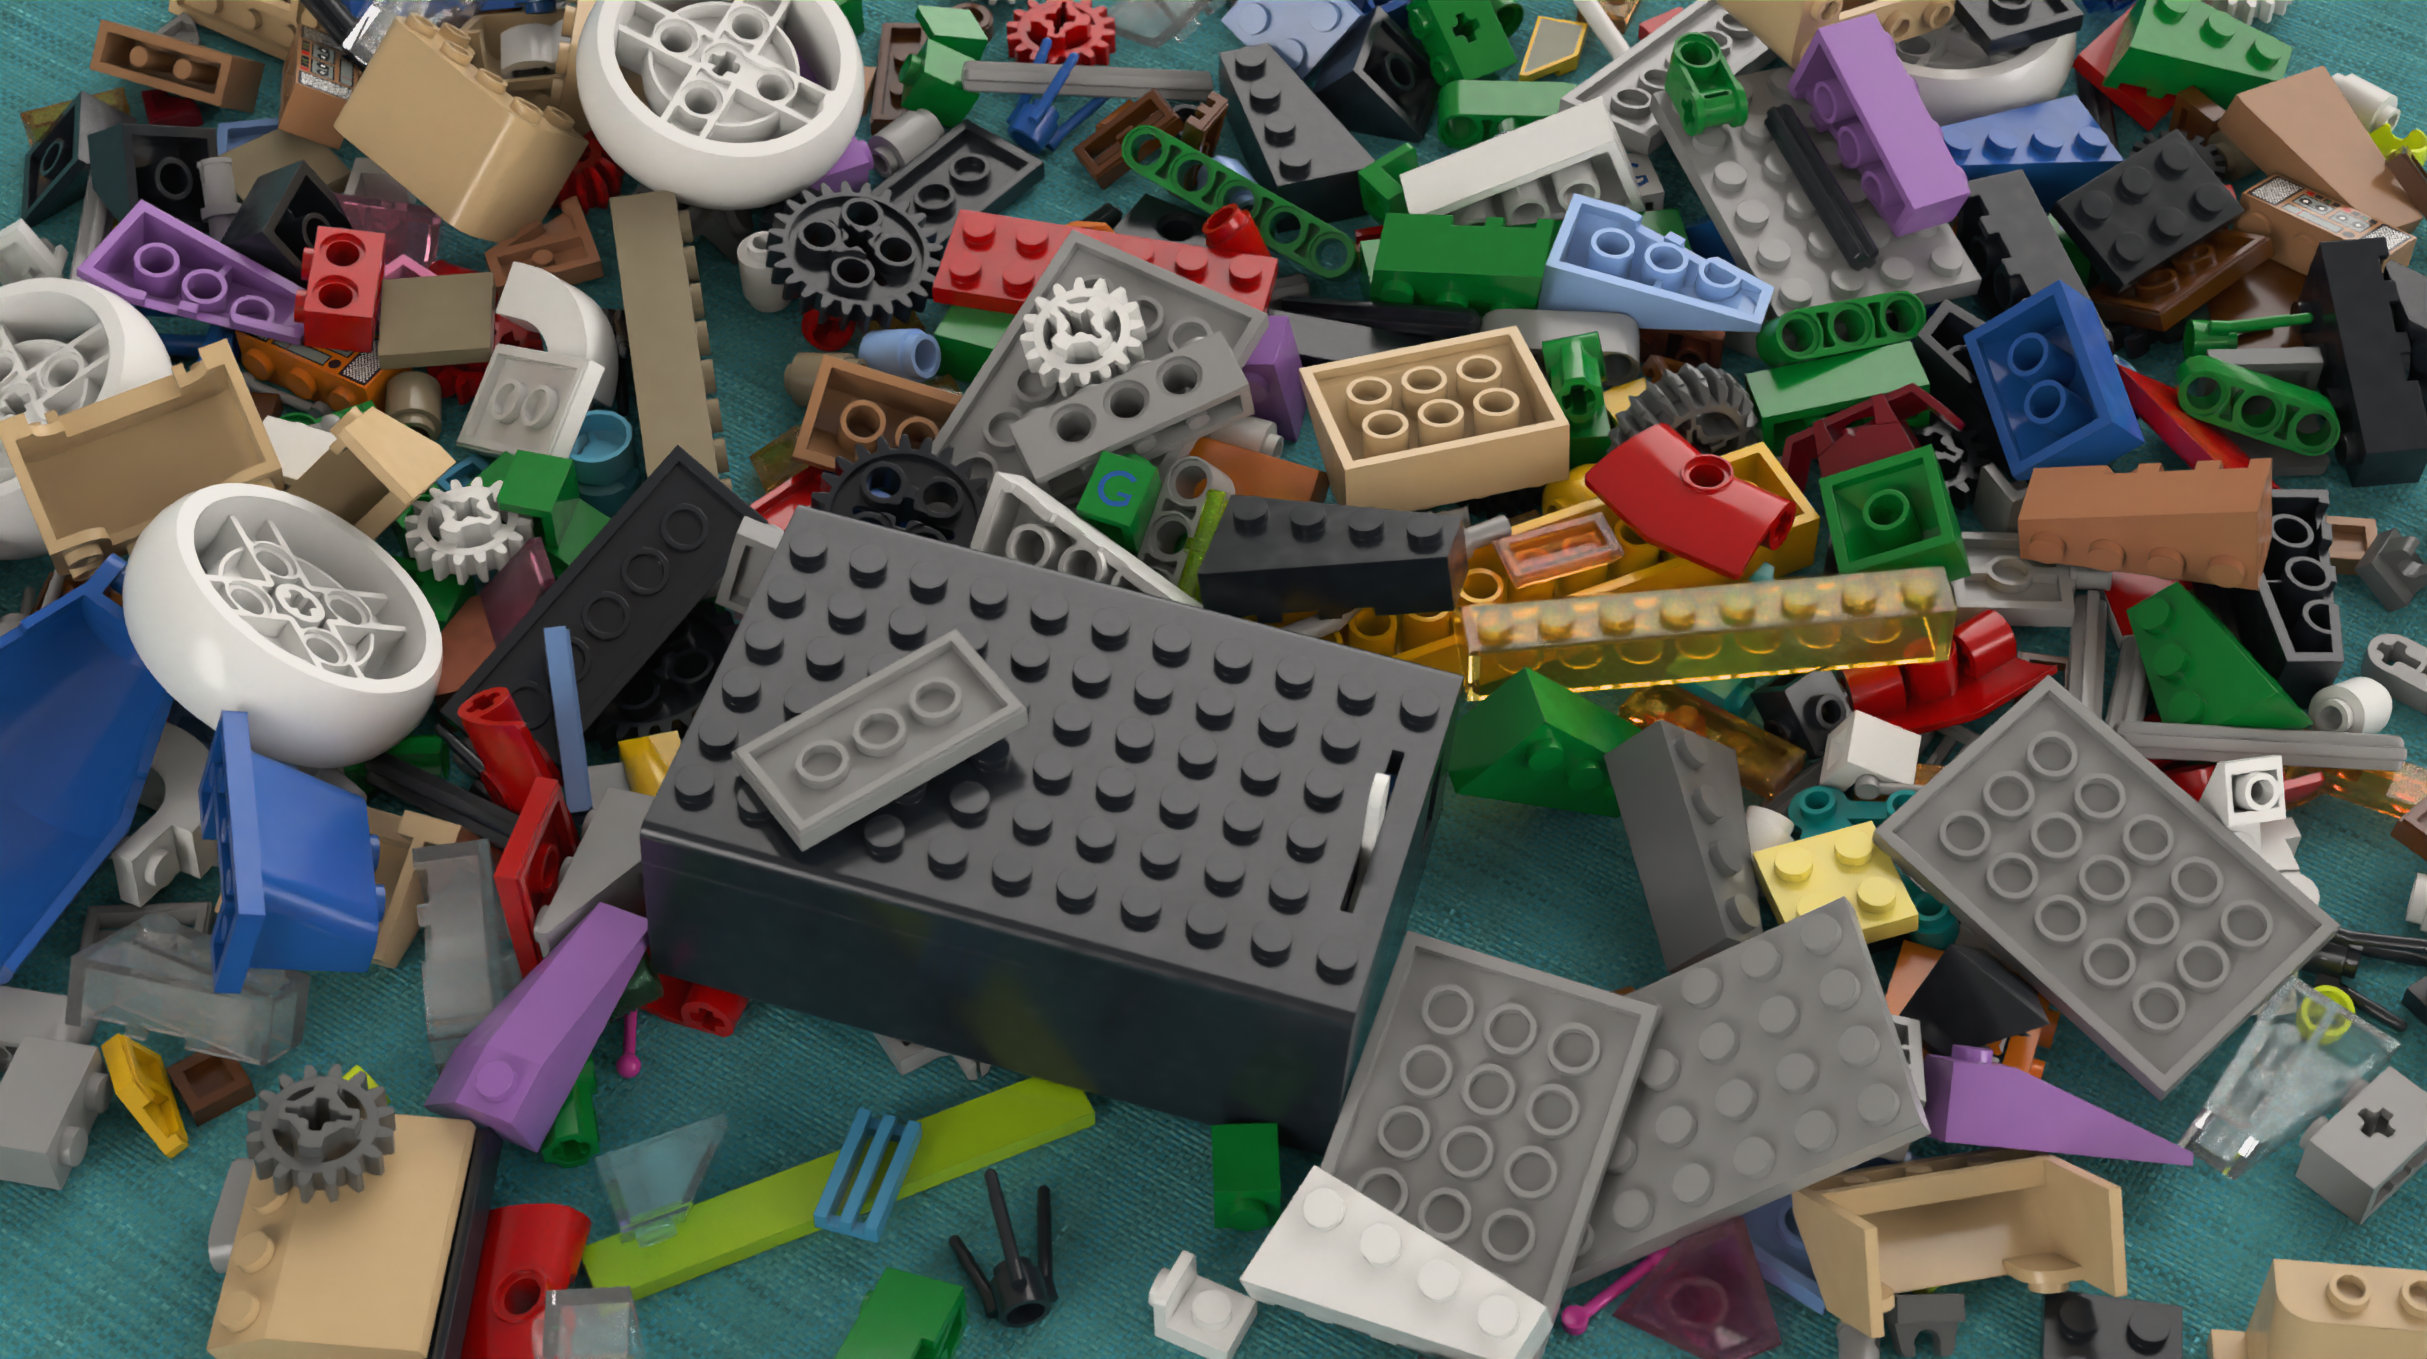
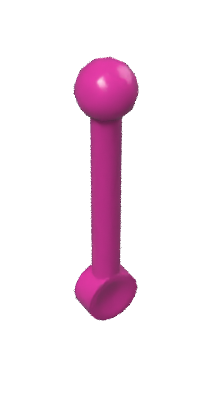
[616,1000,641,1078]
[1561,1246,1674,1335]

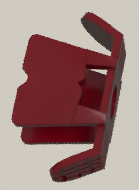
[1781,382,1965,494]

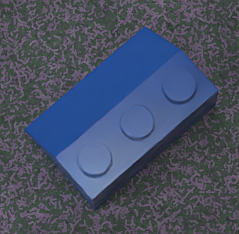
[1963,279,2145,481]

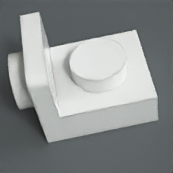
[0,218,69,286]
[1148,1250,1257,1359]

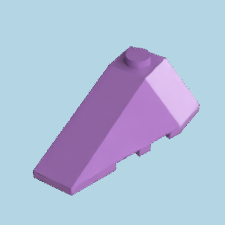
[77,199,306,345]
[423,902,649,1153]
[1923,1045,2194,1166]

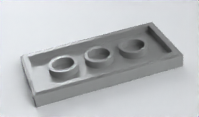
[731,628,1029,852]

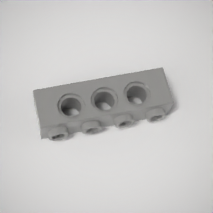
[1008,330,1255,501]

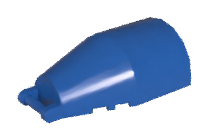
[0,553,174,986]

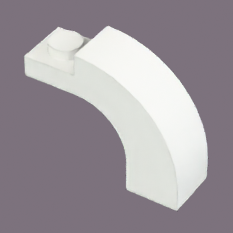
[495,261,619,411]
[112,722,218,908]

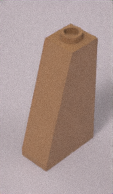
[2217,65,2424,234]

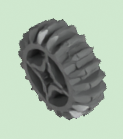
[1606,362,1758,456]

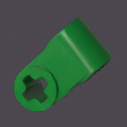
[1664,32,1748,136]

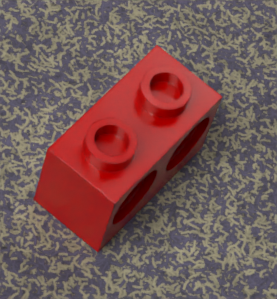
[294,226,385,353]

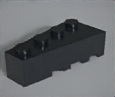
[2290,237,2427,488]

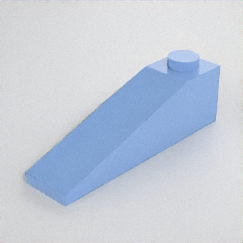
[1537,193,1774,332]

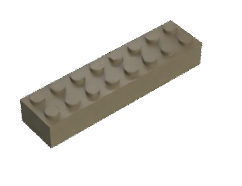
[609,190,733,491]

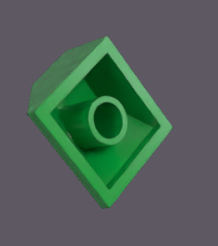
[1818,444,1972,593]

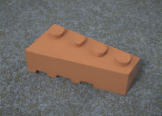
[2018,458,2272,591]

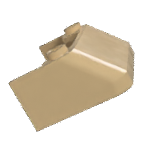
[204,406,456,574]
[1791,1147,2128,1339]

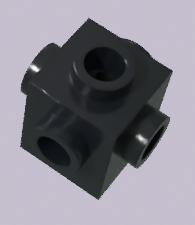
[1750,661,1853,760]

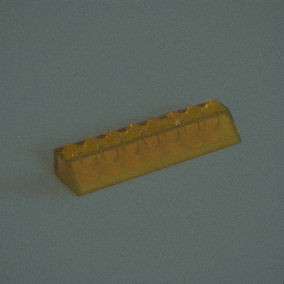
[1451,566,1957,702]

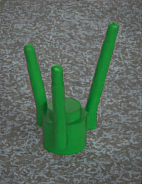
[2183,313,2314,360]

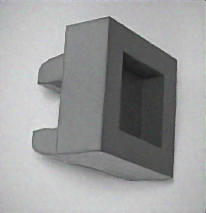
[2354,528,2427,612]
[1883,1293,1966,1358]

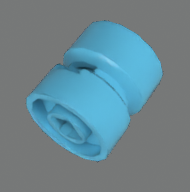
[568,410,642,517]

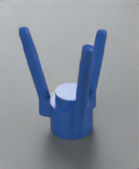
[1006,38,1110,154]

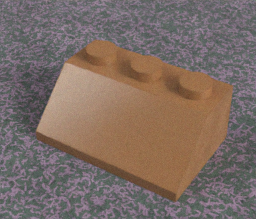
[792,354,963,490]

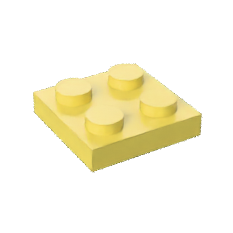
[1752,821,1919,944]

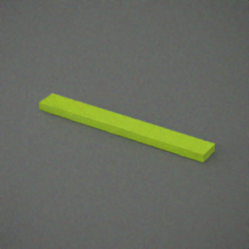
[581,1077,1096,1313]

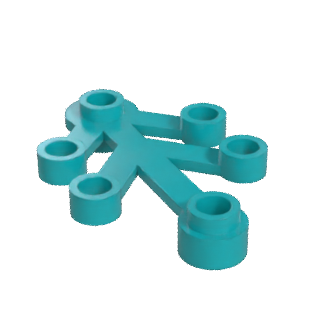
[1788,786,1960,950]

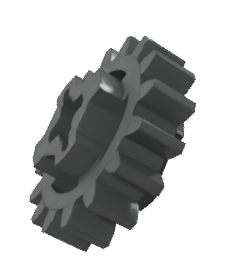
[245,1064,396,1203]

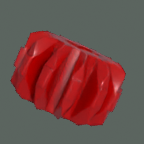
[550,131,625,216]

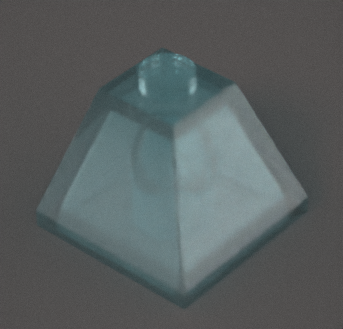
[595,1113,729,1248]

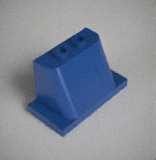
[198,710,386,994]

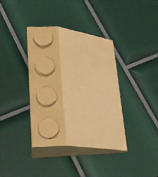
[1299,325,1570,512]
[206,1114,477,1359]

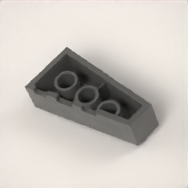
[1604,719,1763,974]

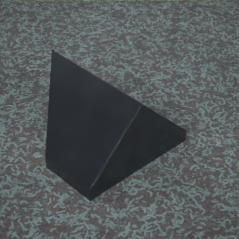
[1899,944,2050,1057]

